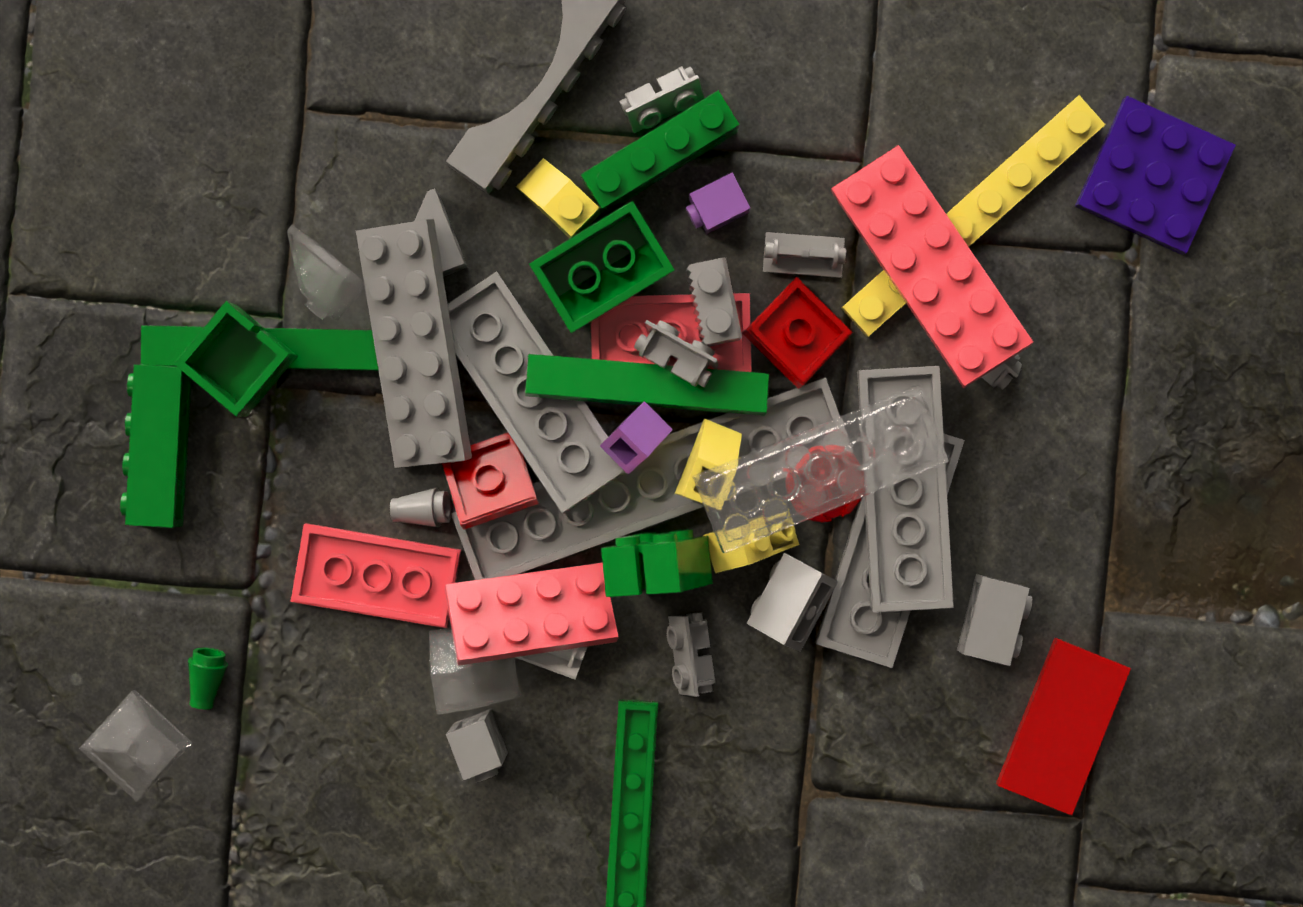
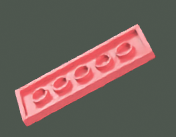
[831,145,1033,388]

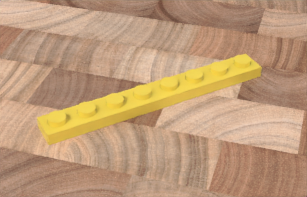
[841,95,1106,337]

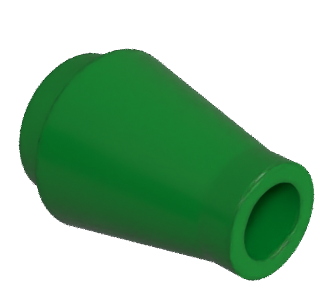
[188,647,228,710]

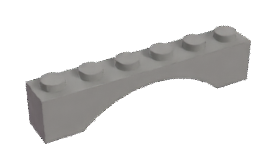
[446,0,626,194]

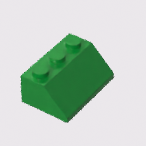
[529,201,675,333]

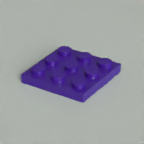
[1075,96,1236,255]

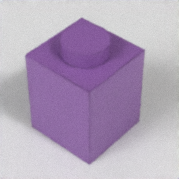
[685,172,750,235]
[600,401,673,474]

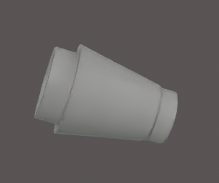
[390,488,452,527]

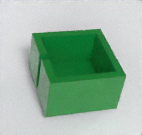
[173,301,298,417]
[601,529,713,597]

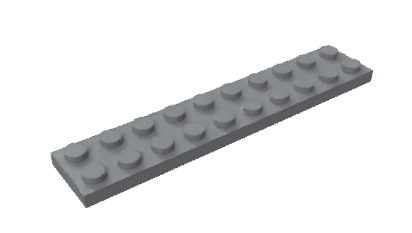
[451,378,853,580]

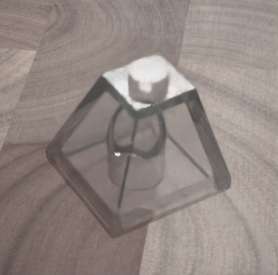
[287,225,365,320]
[429,627,520,715]
[79,689,192,802]

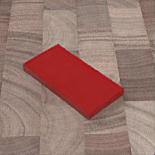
[996,637,1131,815]

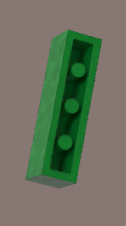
[581,90,740,215]
[120,364,191,528]

